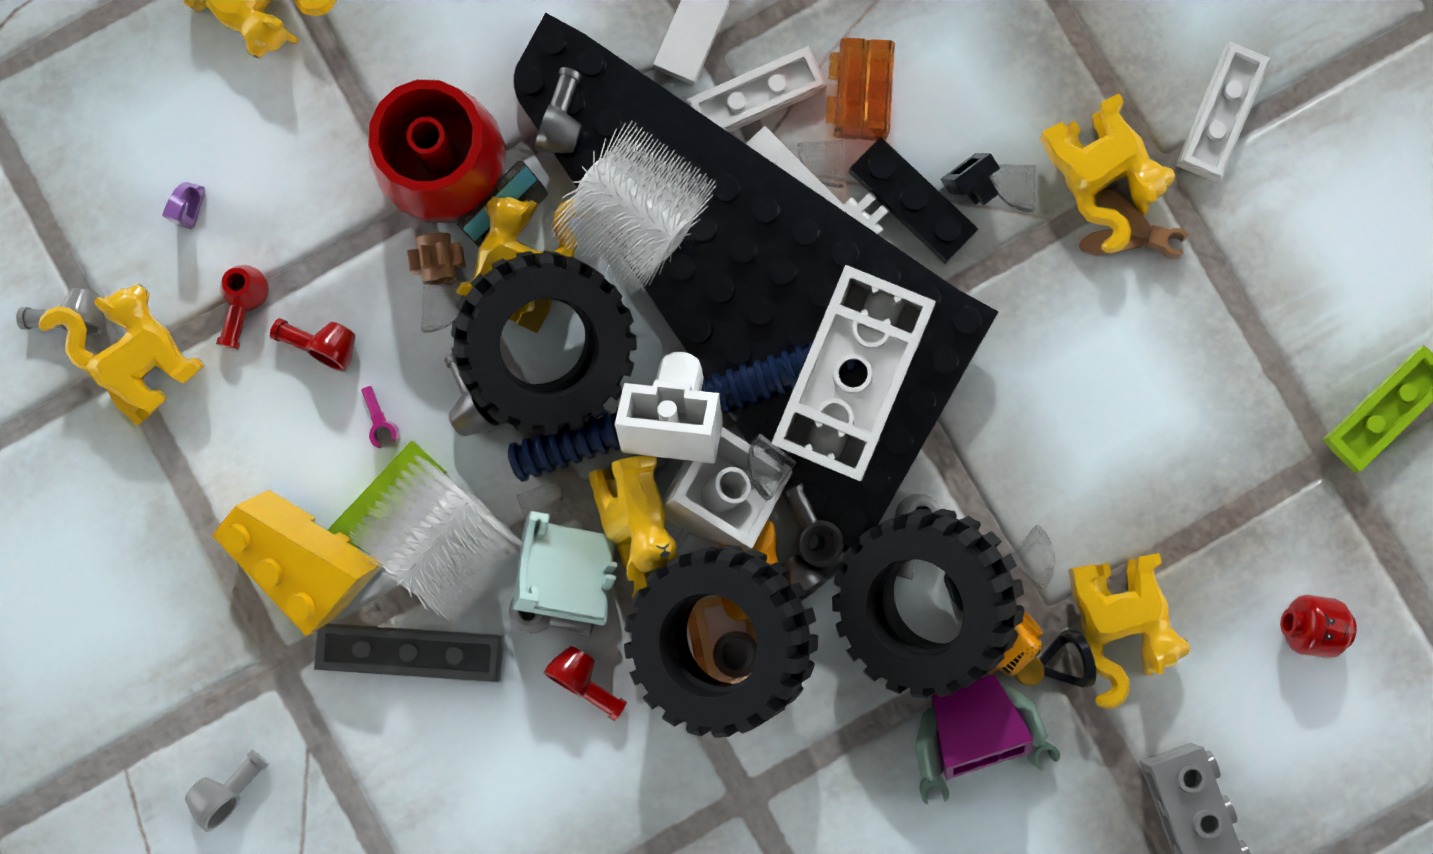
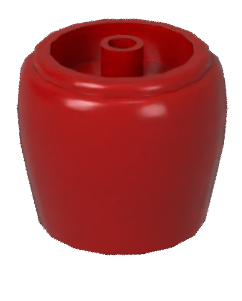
[368,79,506,223]

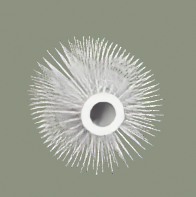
[550,121,716,296]
[349,455,524,623]

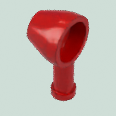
[216,265,269,350]
[270,318,356,372]
[543,645,627,721]

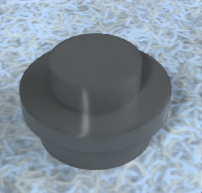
[713,631,757,678]

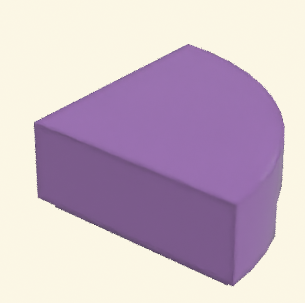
[162,182,205,229]

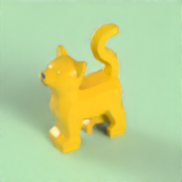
[183,0,337,59]
[1040,93,1175,253]
[456,196,592,334]
[38,284,205,426]
[588,455,678,600]
[1068,553,1190,709]

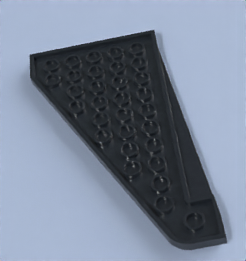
[513,12,999,546]

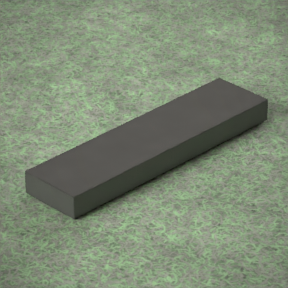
[314,623,504,682]

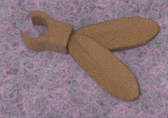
[1079,188,1189,259]

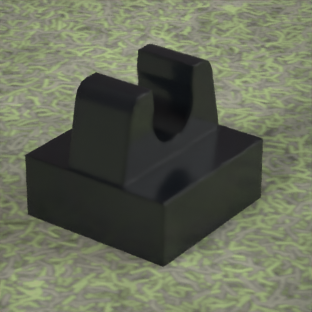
[940,153,1000,205]

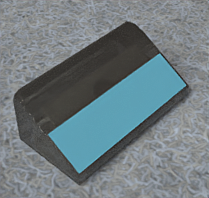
[457,160,548,248]

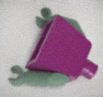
[916,675,1060,804]

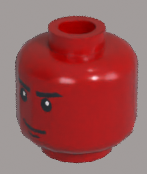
[1280,595,1357,658]

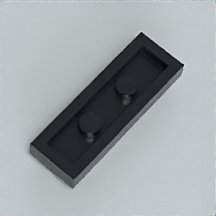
[848,137,978,264]

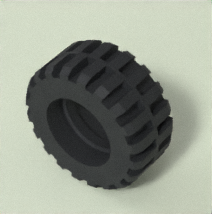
[451,250,637,435]
[832,508,1024,698]
[624,545,818,738]

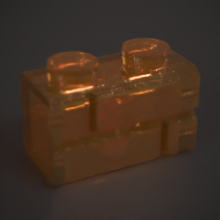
[825,37,895,141]

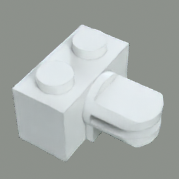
[615,352,723,463]

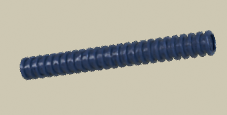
[508,340,856,482]

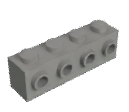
[1139,743,1251,854]

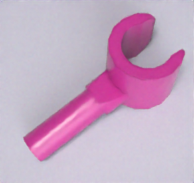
[361,386,400,448]

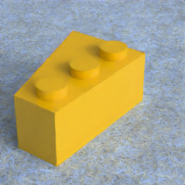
[212,490,383,637]

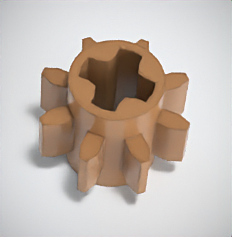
[407,232,466,285]

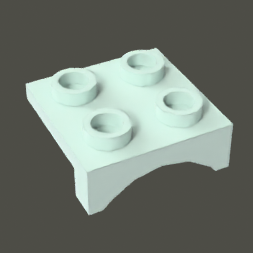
[512,511,617,626]

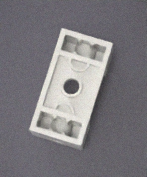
[771,265,936,481]

